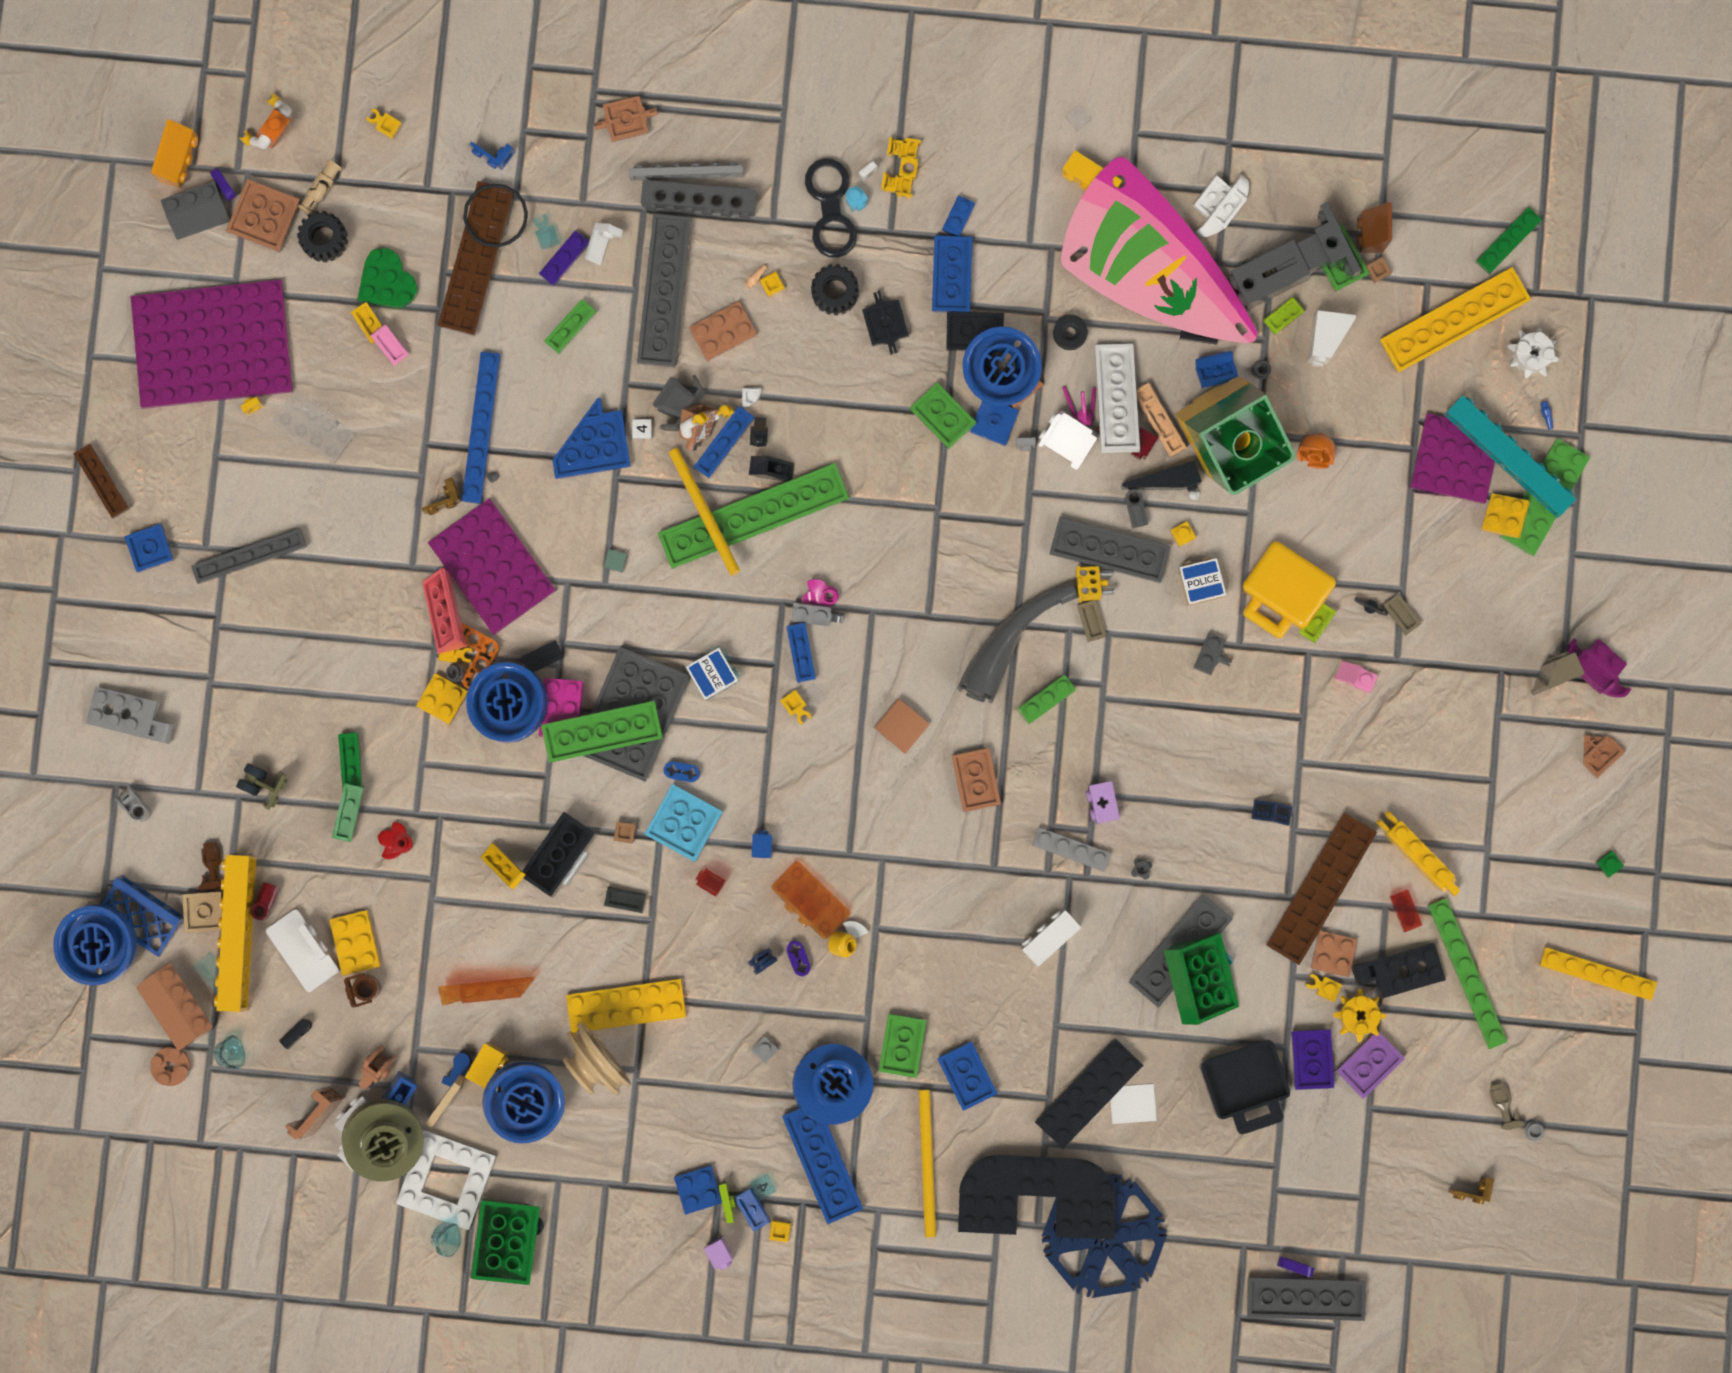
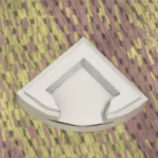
[742,388,761,408]
[843,921,868,938]

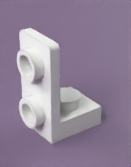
[585,223,623,265]

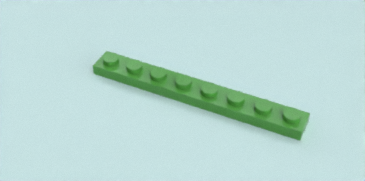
[1428,898,1507,1049]

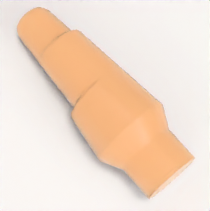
[745,265,767,289]

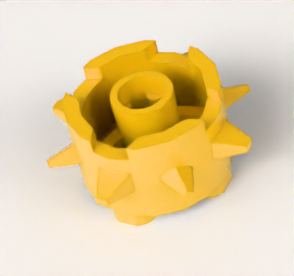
[1333,989,1387,1042]

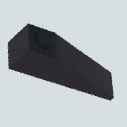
[1121,460,1202,492]

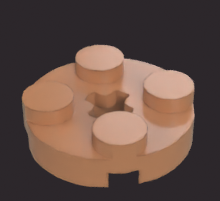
[151,1047,191,1086]

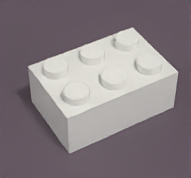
[1021,910,1081,967]

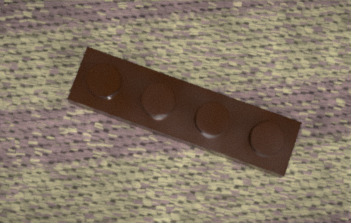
[73,444,130,519]

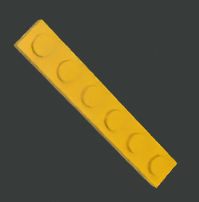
[1539,947,1657,1001]

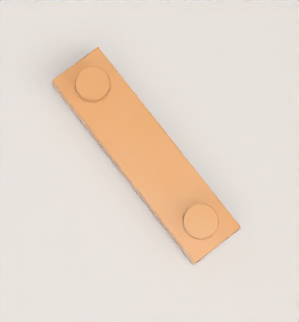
[1136,382,1187,458]

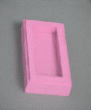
[370,324,409,366]

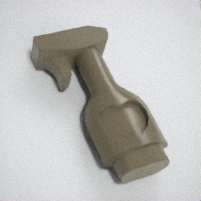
[1489,1082,1525,1130]

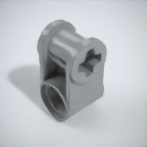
[114,786,151,822]

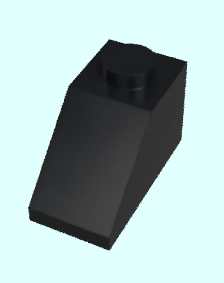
[749,456,794,482]

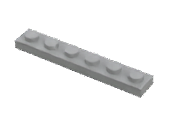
[629,163,744,181]

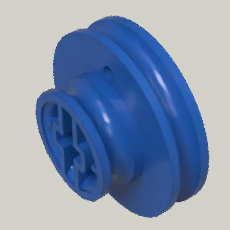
[962,326,1042,406]
[466,662,548,743]
[53,904,137,985]
[792,1044,873,1125]
[482,1061,565,1143]

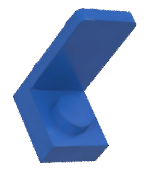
[469,142,515,170]

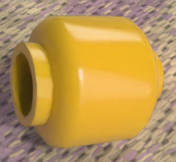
[828,931,857,958]

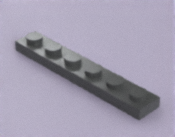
[191,529,307,584]

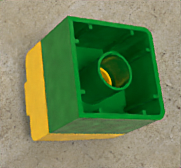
[1176,377,1295,495]

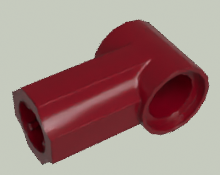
[250,882,280,921]

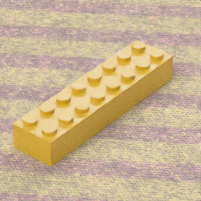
[214,855,257,1012]

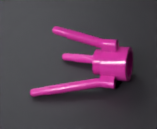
[1062,386,1096,426]

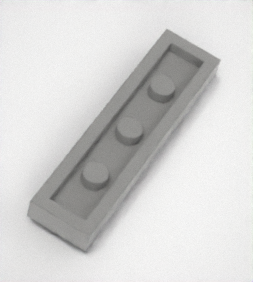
[1032,827,1111,872]

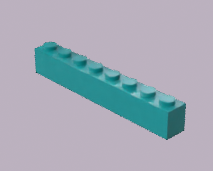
[1444,395,1576,518]

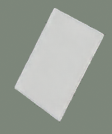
[1110,1084,1157,1124]

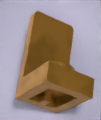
[421,478,461,515]
[1448,1176,1494,1204]

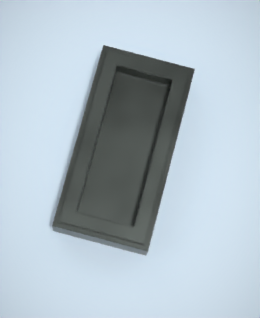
[604,887,646,913]

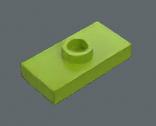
[1263,297,1305,335]
[719,1182,735,1224]

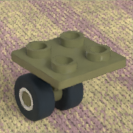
[236,763,287,810]

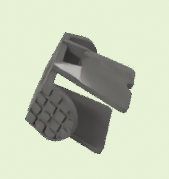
[653,375,705,431]

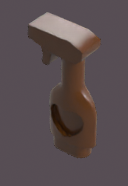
[199,842,221,890]

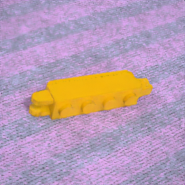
[1376,811,1461,896]

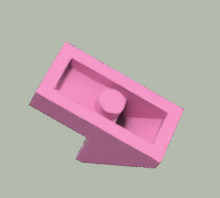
[1334,661,1378,693]

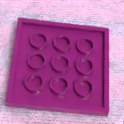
[1410,413,1495,504]

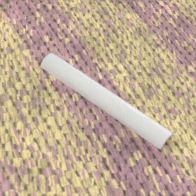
[563,852,589,886]

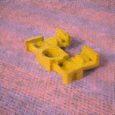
[881,137,921,199]

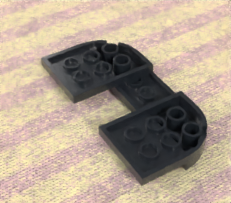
[958,1155,1116,1240]

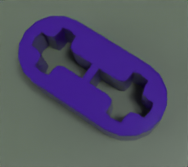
[209,167,237,201]
[786,941,811,976]
[1277,1256,1315,1277]

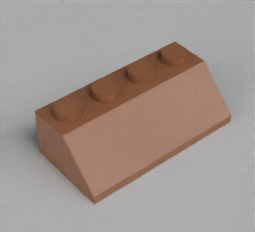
[136,963,213,1052]

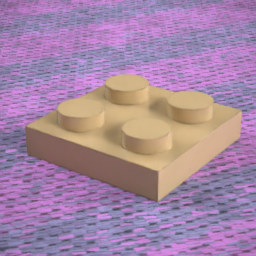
[182,892,223,933]

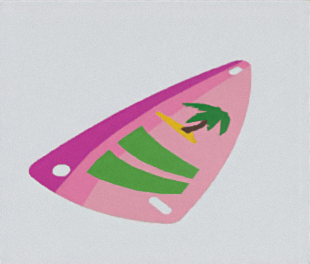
[1061,157,1257,343]

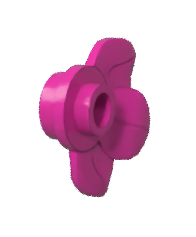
[801,579,839,606]

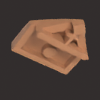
[1583,735,1626,779]

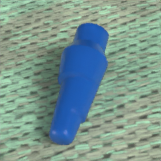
[1540,401,1553,430]

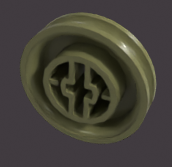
[342,1099,424,1181]

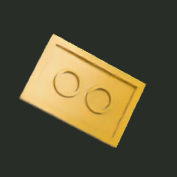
[329,910,381,976]

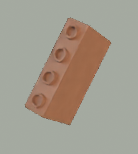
[285,1086,344,1139]

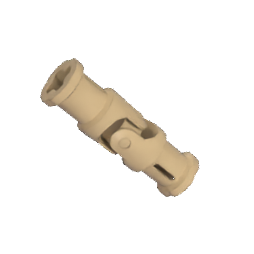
[297,159,342,215]

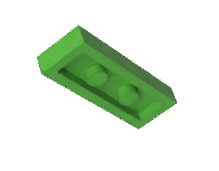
[544,299,597,354]

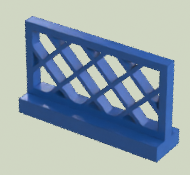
[102,875,184,957]

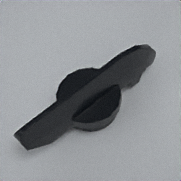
[1354,597,1388,616]

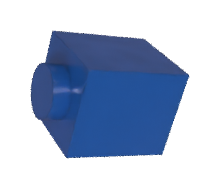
[751,831,773,859]

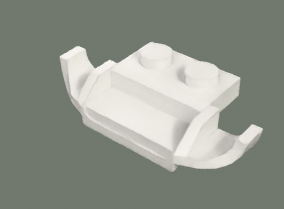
[1192,174,1249,238]

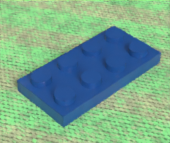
[932,236,972,312]

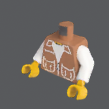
[679,403,734,451]

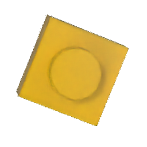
[240,397,264,416]
[1170,521,1196,547]

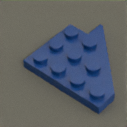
[552,398,631,480]

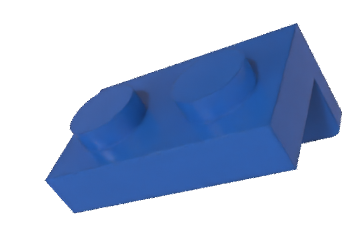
[1195,351,1238,388]

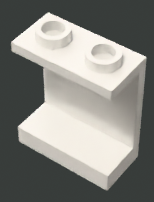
[1039,410,1100,469]

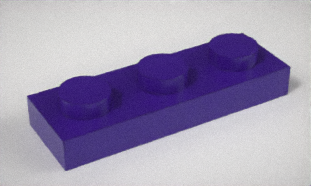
[539,230,589,287]

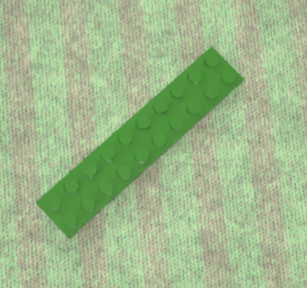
[658,463,849,569]

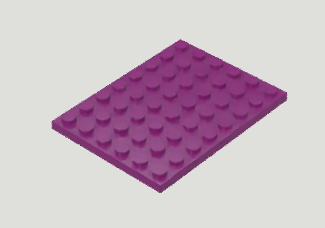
[130,280,293,409]

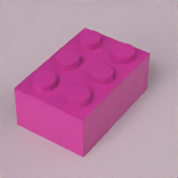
[538,678,584,737]

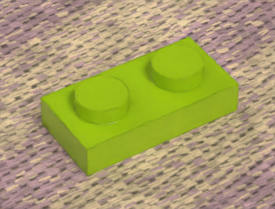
[1299,604,1337,644]

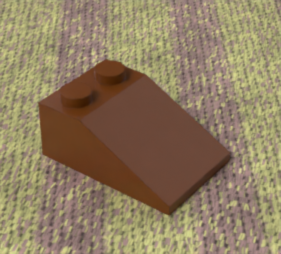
[1357,202,1392,253]

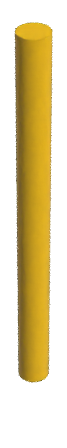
[668,448,741,576]
[918,1090,936,1237]

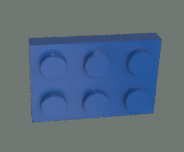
[937,1041,998,1111]

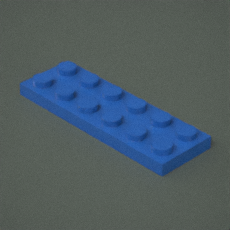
[782,1108,863,1225]

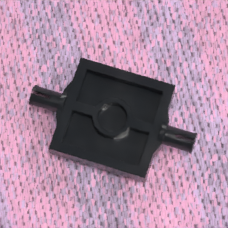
[862,291,909,355]

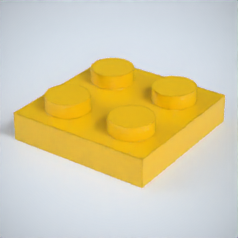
[1481,493,1530,539]
[416,673,468,725]

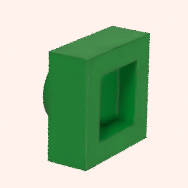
[1595,851,1624,878]

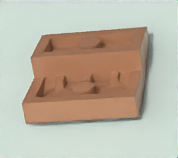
[874,698,930,754]

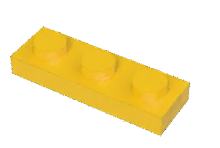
[480,843,526,890]

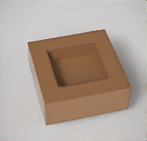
[1366,257,1392,284]
[613,822,636,844]

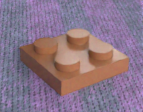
[1310,931,1357,977]

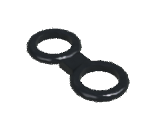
[805,158,857,258]

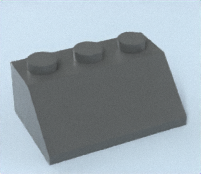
[161,181,230,240]

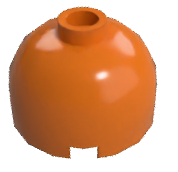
[1297,433,1336,469]

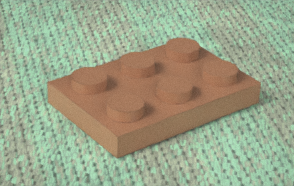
[689,301,757,362]
[951,748,1001,812]

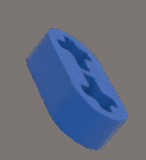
[664,762,700,782]

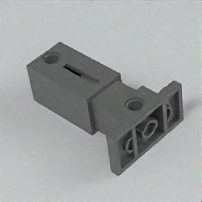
[1229,202,1361,310]

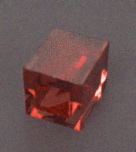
[695,868,726,897]

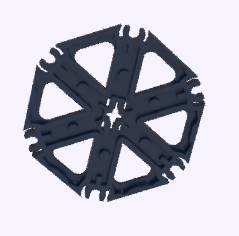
[1041,1174,1167,1298]

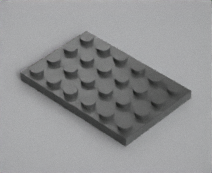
[584,646,690,782]

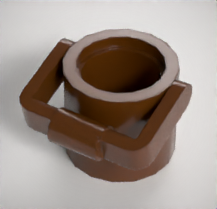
[344,972,381,1008]

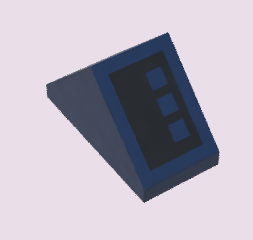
[1251,800,1292,826]

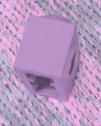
[1086,781,1120,824]
[704,1236,734,1270]

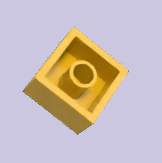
[465,1042,509,1089]

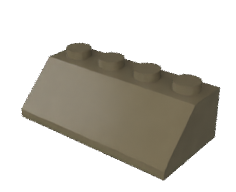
[1531,651,1585,695]

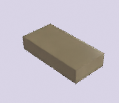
[1382,593,1422,636]
[1077,600,1107,642]

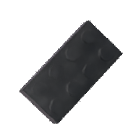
[523,812,597,898]

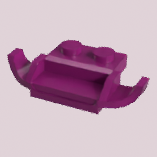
[1567,638,1632,698]

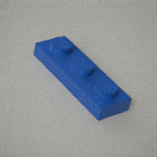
[786,623,816,683]

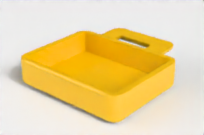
[1243,541,1336,638]

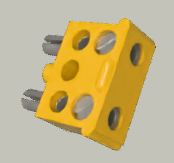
[1075,566,1114,603]

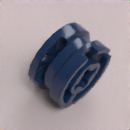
[747,947,778,975]

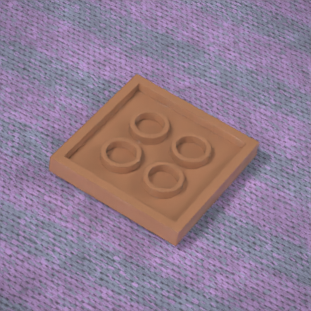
[226,179,301,253]

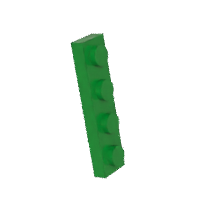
[1476,207,1542,275]

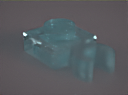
[533,214,560,250]

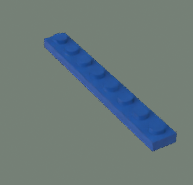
[462,352,500,504]

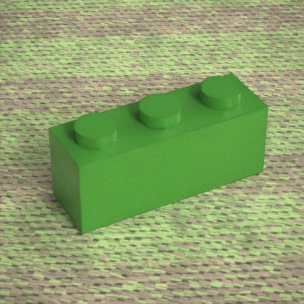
[1018,674,1076,725]

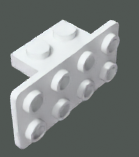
[266,910,339,992]

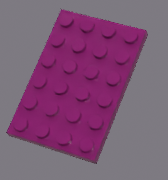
[427,498,556,635]

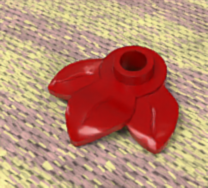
[377,822,413,860]

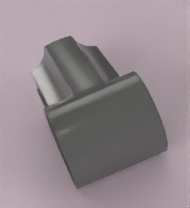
[1124,489,1148,528]

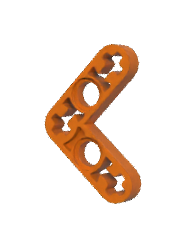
[461,622,500,690]

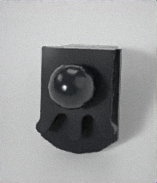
[750,417,768,447]

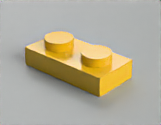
[351,302,382,344]

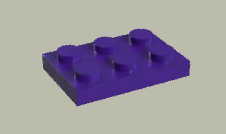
[1291,1029,1334,1090]

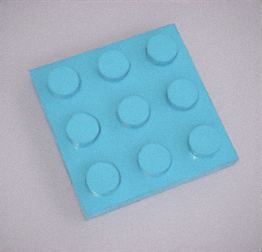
[644,784,723,862]

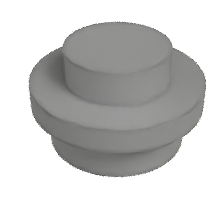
[1524,1121,1544,1141]

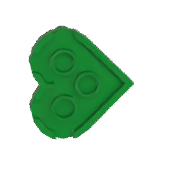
[357,248,418,308]

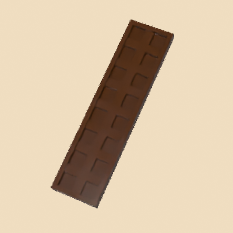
[438,181,514,336]
[1266,813,1377,965]

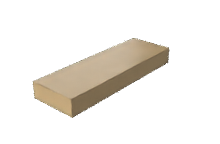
[425,1074,465,1127]

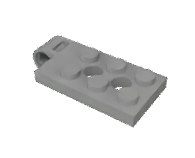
[86,687,174,744]

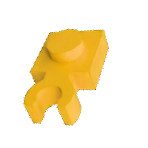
[366,108,402,139]
[438,648,474,663]
[780,690,812,725]
[1305,974,1342,1002]

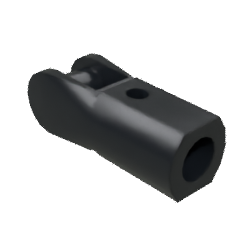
[279,1019,312,1050]

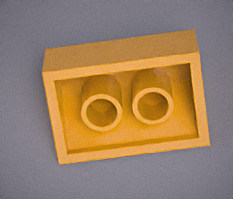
[151,119,198,188]

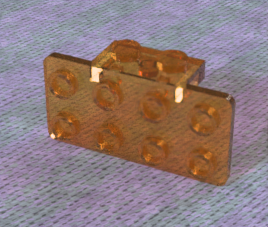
[772,861,851,940]

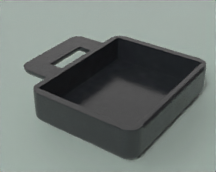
[1199,1040,1290,1135]

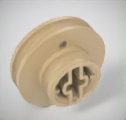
[562,1022,631,1096]

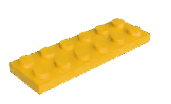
[566,979,686,1033]

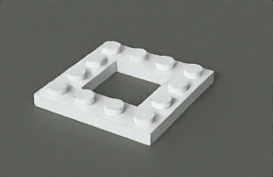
[396,1130,496,1230]

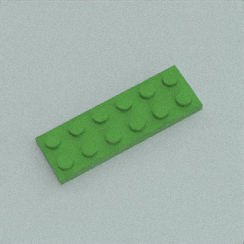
[1500,438,1590,556]
[541,701,663,763]

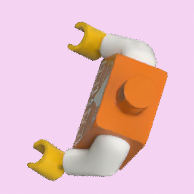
[239,92,292,149]

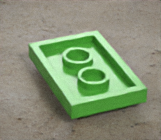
[1322,224,1370,292]
[910,382,977,450]
[879,1014,927,1078]

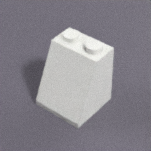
[1307,310,1356,367]

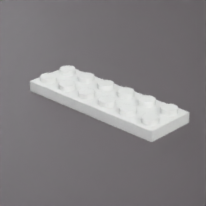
[1095,344,1140,453]

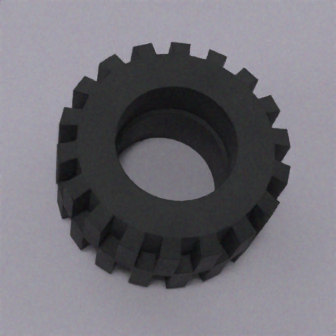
[297,211,348,262]
[811,264,859,316]

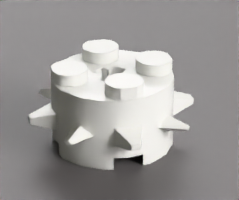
[1507,328,1559,379]

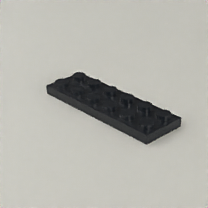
[1035,1038,1144,1149]

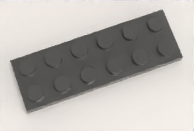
[1049,517,1170,583]
[1128,894,1233,1008]
[1247,1277,1366,1321]

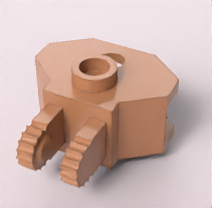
[358,1045,397,1089]

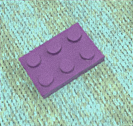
[1335,1031,1405,1099]

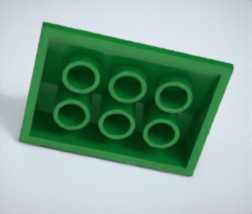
[1164,933,1239,1025]
[470,1198,540,1285]

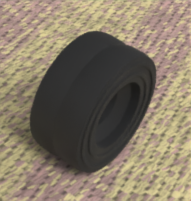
[1053,314,1088,350]

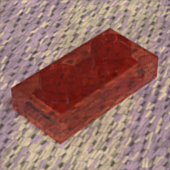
[1389,889,1423,933]

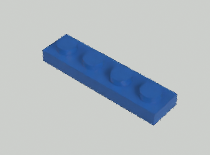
[694,406,755,479]

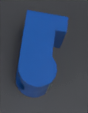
[441,1053,472,1090]

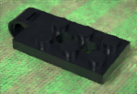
[1351,943,1446,999]

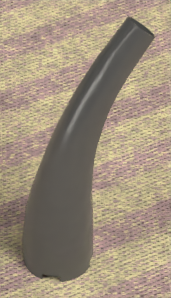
[957,582,1078,704]

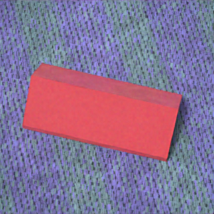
[422,568,467,654]

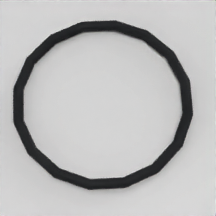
[463,183,528,248]

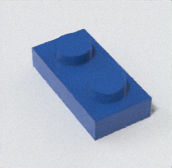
[942,195,975,237]
[734,1187,771,1232]

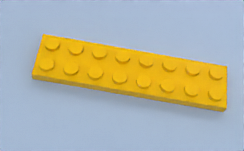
[1379,267,1531,373]

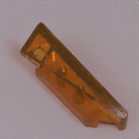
[438,977,535,1005]

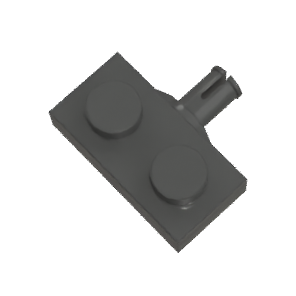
[1193,632,1233,676]

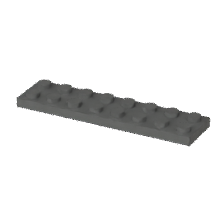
[637,214,691,368]

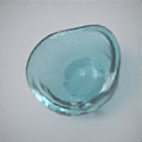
[214,1035,245,1069]
[431,1223,461,1257]

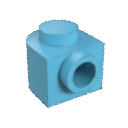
[846,186,868,212]

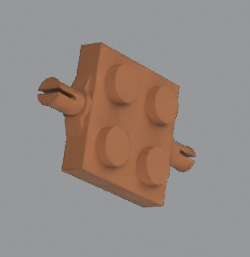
[594,96,658,143]

